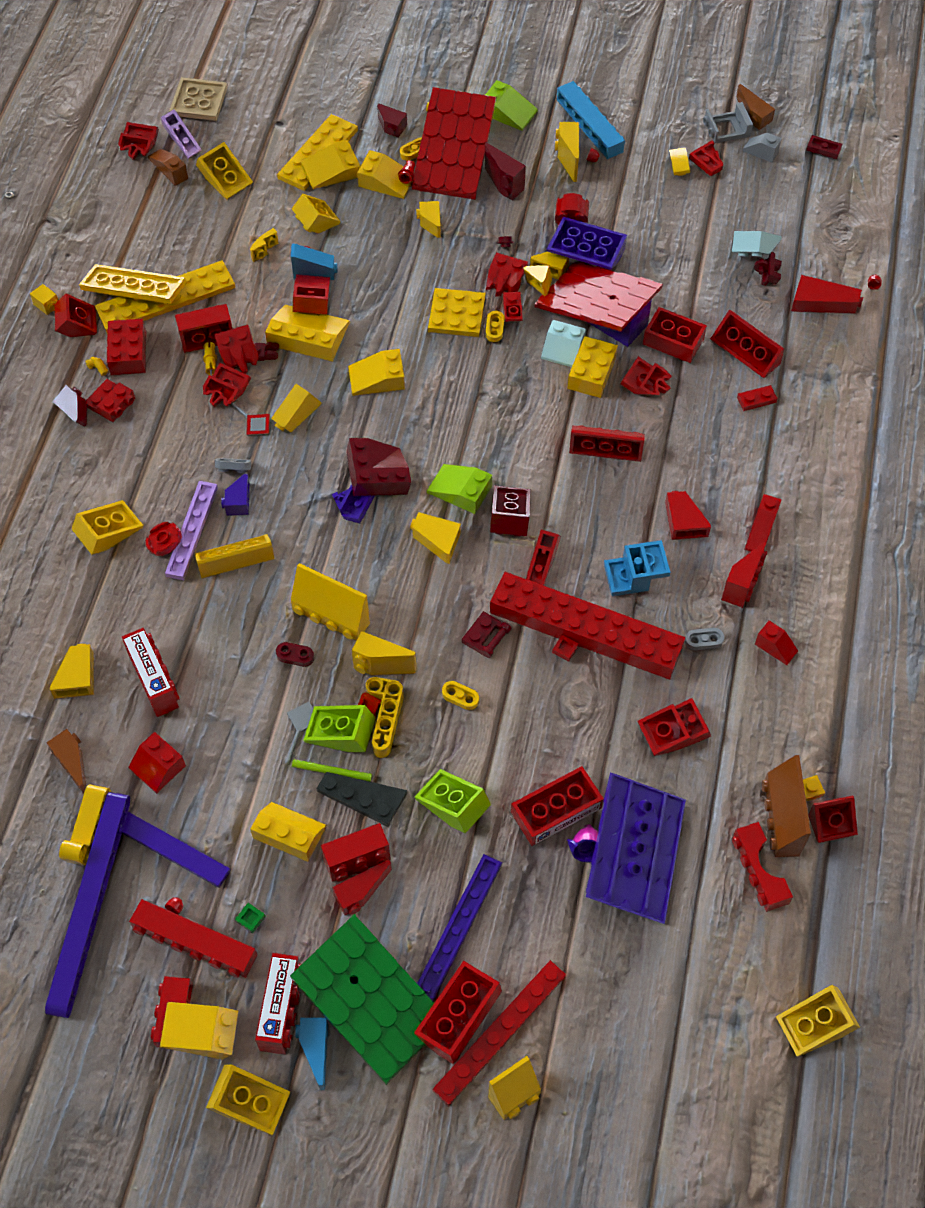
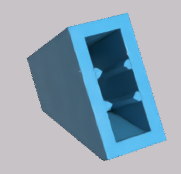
[291,244,338,280]

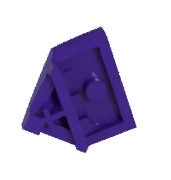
[332,485,375,523]

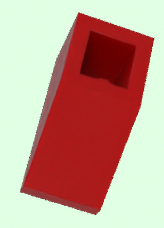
[503,292,523,322]

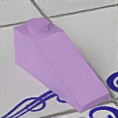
[161,109,202,159]

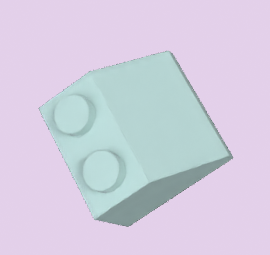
[732,231,782,257]
[541,320,586,367]

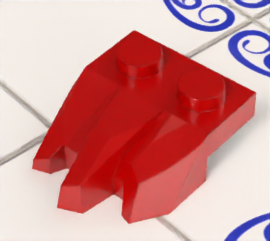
[118,122,159,160]
[486,252,528,297]
[214,324,259,374]
[620,356,672,395]
[203,363,251,407]

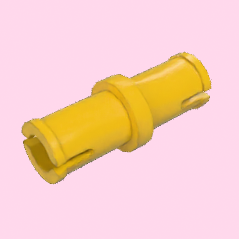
[203,342,217,375]

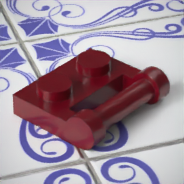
[462,611,512,658]

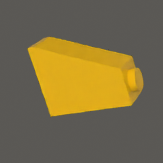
[271,384,322,433]
[410,512,461,564]
[50,644,94,699]

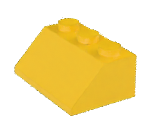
[250,802,327,862]

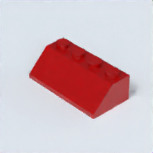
[569,425,645,462]
[414,960,502,1065]

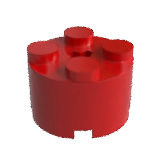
[555,193,589,226]

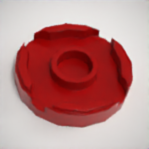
[145,522,182,556]

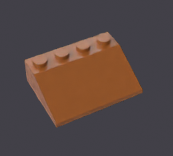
[762,755,811,857]

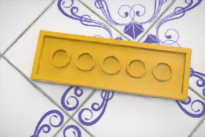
[277,114,358,191]
[79,264,186,304]

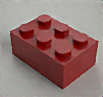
[175,304,233,353]
[643,307,707,363]
[107,318,146,375]
[321,823,391,882]

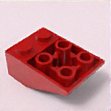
[293,274,330,315]
[721,542,768,608]

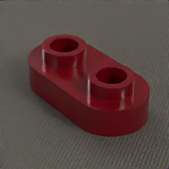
[276,642,314,667]

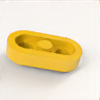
[400,137,422,161]
[486,311,504,342]
[442,681,479,710]

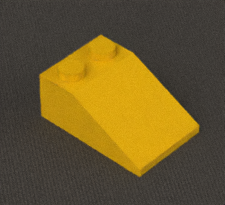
[555,122,579,182]
[300,140,360,189]
[196,142,253,200]
[357,150,413,199]
[348,349,405,396]
[72,500,143,555]
[352,631,417,675]
[776,985,860,1057]
[160,1002,239,1060]
[488,1056,541,1120]
[206,1064,290,1135]

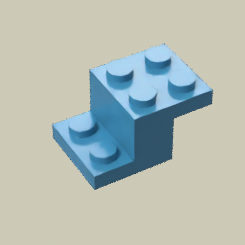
[604,540,671,596]

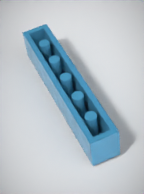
[556,81,625,159]

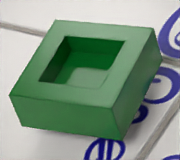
[235,903,266,934]

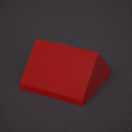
[808,795,858,843]

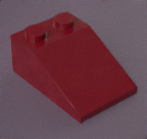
[485,143,526,201]
[490,485,530,537]

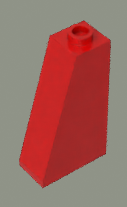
[791,275,864,314]

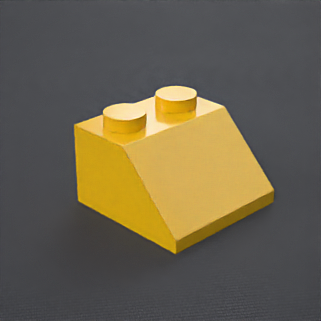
[292,193,341,234]

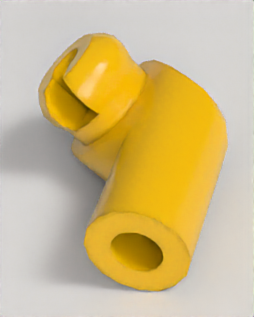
[85,357,109,376]

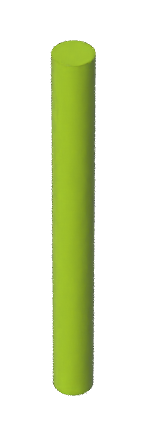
[292,759,372,782]

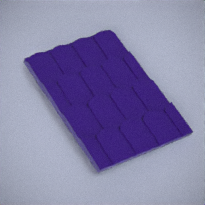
[586,772,686,924]

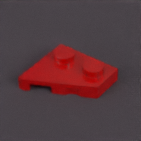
[689,140,723,176]

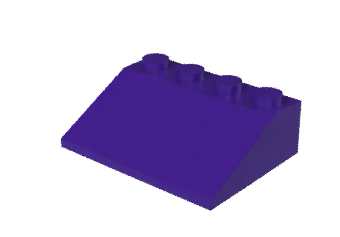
[547,217,627,270]

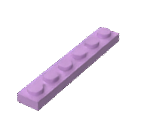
[165,481,218,581]

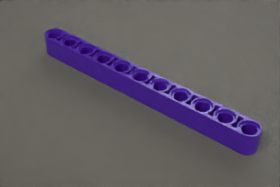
[45,792,130,1018]

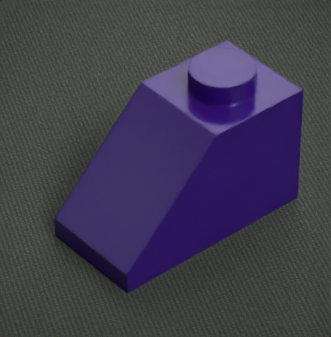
[221,474,250,516]

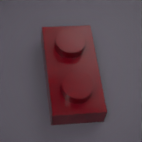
[806,135,843,159]

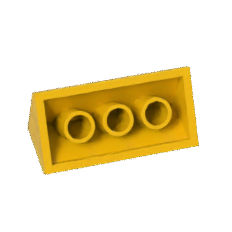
[195,534,275,579]

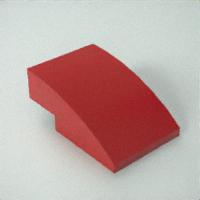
[637,698,711,756]

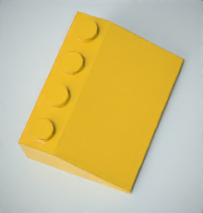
[265,304,350,362]
[291,563,370,640]

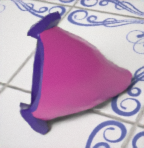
[567,824,598,862]

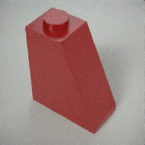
[665,491,711,540]

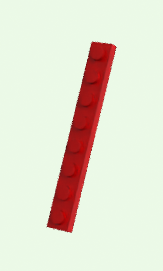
[432,960,566,1106]

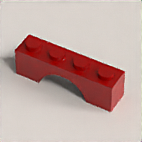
[732,822,793,912]

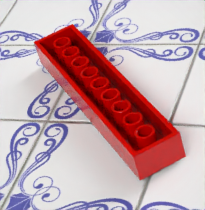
[490,572,686,680]

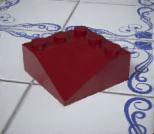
[346,438,411,496]

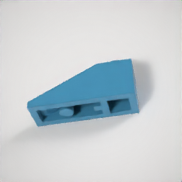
[295,1018,328,1090]

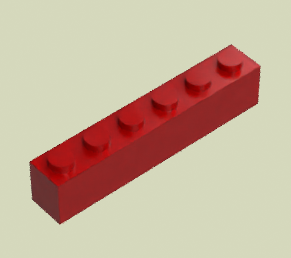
[129,899,258,978]

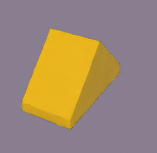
[523,265,552,296]

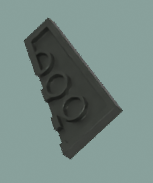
[316,772,408,827]

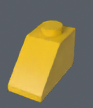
[416,201,441,238]
[530,252,569,279]

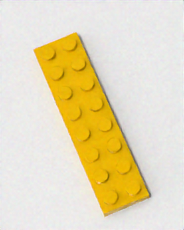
[95,260,236,333]

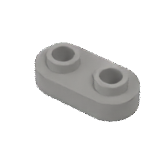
[215,458,251,473]
[685,628,724,650]

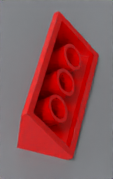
[710,309,785,378]

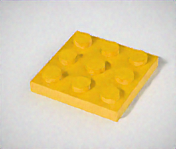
[428,288,486,337]

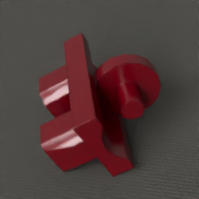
[754,252,782,286]

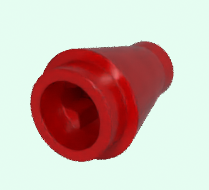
[398,160,415,184]

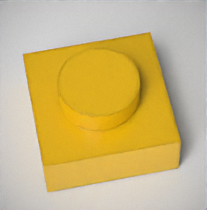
[803,775,825,802]

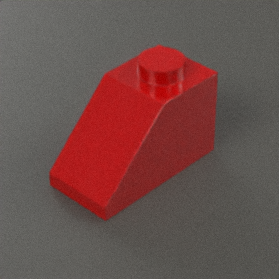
[755,620,798,665]

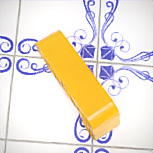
[366,677,403,758]
[59,784,111,866]

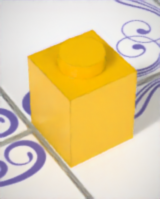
[30,284,58,315]

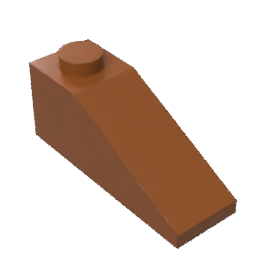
[736,84,775,130]
[147,149,188,186]
[46,729,86,794]

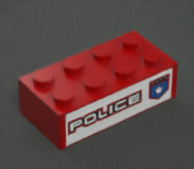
[122,627,180,717]
[511,766,604,846]
[255,953,301,1055]

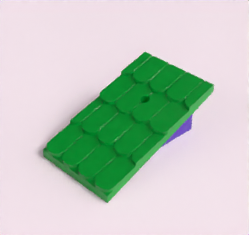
[290,914,434,1085]

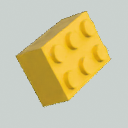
[567,336,618,398]

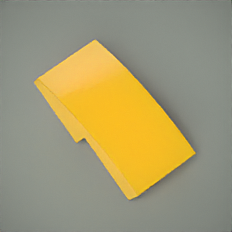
[669,148,690,176]
[250,228,279,262]

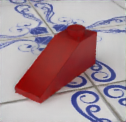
[744,494,782,552]
[526,529,561,585]
[332,859,392,916]

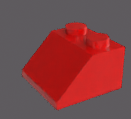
[54,293,97,338]
[128,732,186,794]

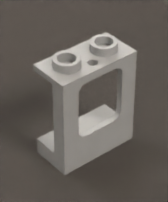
[703,102,753,143]

